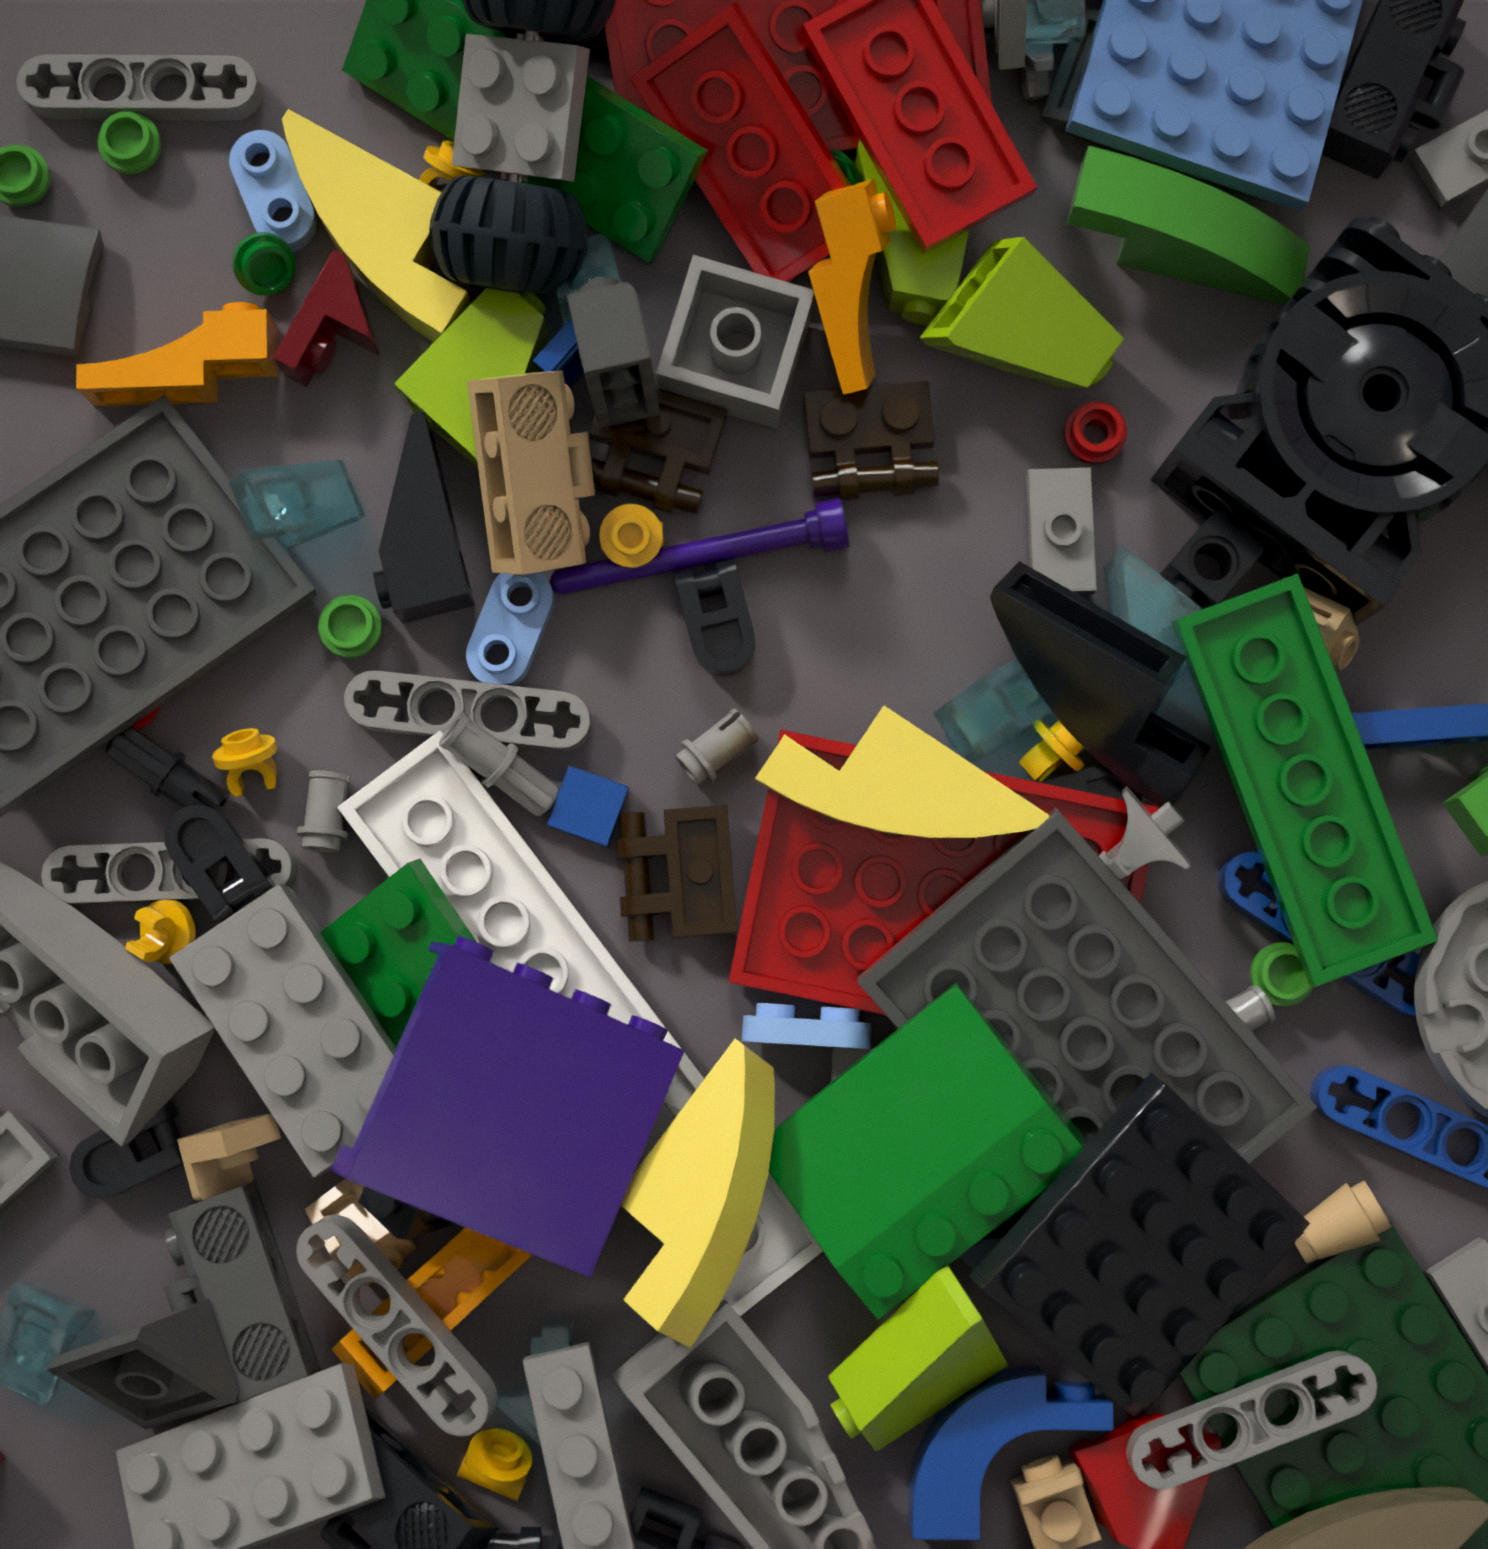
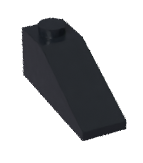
[373,412,475,623]

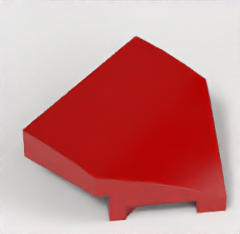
[1068,1412,1222,1549]

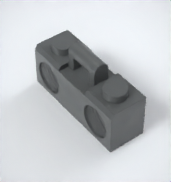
[567,277,660,428]
[163,1182,320,1404]

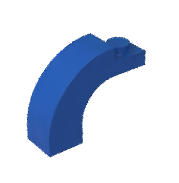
[908,1366,1113,1540]

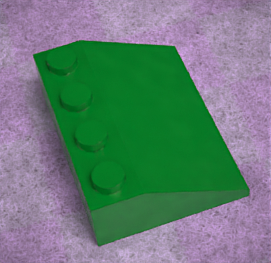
[769,983,1086,1320]

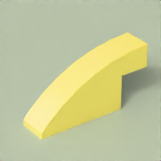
[282,109,471,342]
[755,706,1050,838]
[621,1039,775,1348]

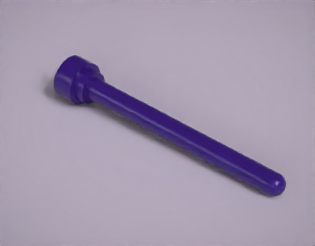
[550,498,850,594]

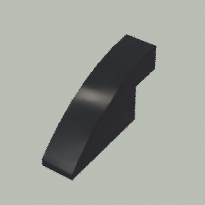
[990,561,1211,808]

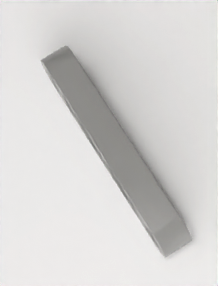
[16,54,263,121]
[344,671,592,752]
[41,838,298,905]
[296,1214,498,1436]
[1125,1350,1377,1490]

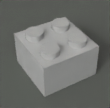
[656,255,815,430]

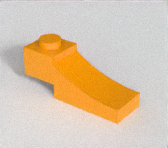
[808,179,896,395]
[76,302,279,407]
[332,1227,533,1399]

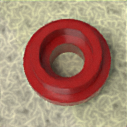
[1064,401,1127,464]

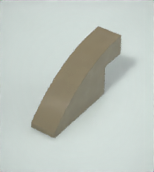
[1243,1487,1488,1549]

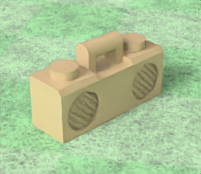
[467,370,595,575]

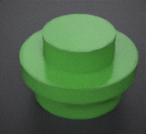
[98,111,162,174]
[0,145,51,208]
[318,595,383,658]
[1250,942,1314,1007]

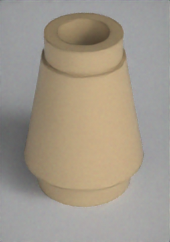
[1295,1181,1391,1264]

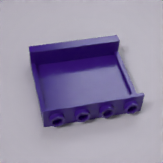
[330,936,685,1278]

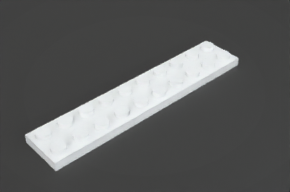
[337,730,823,1316]

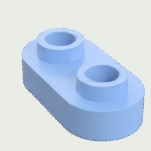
[229,130,318,252]
[466,572,555,686]
[741,1003,872,1049]

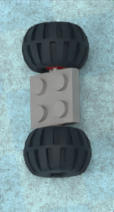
[429,0,616,294]

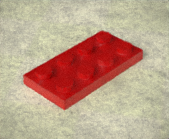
[801,0,1037,254]
[630,3,851,282]

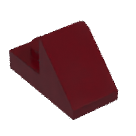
[272,249,379,387]

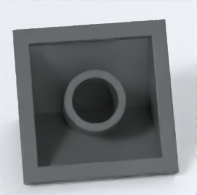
[47,1299,239,1430]

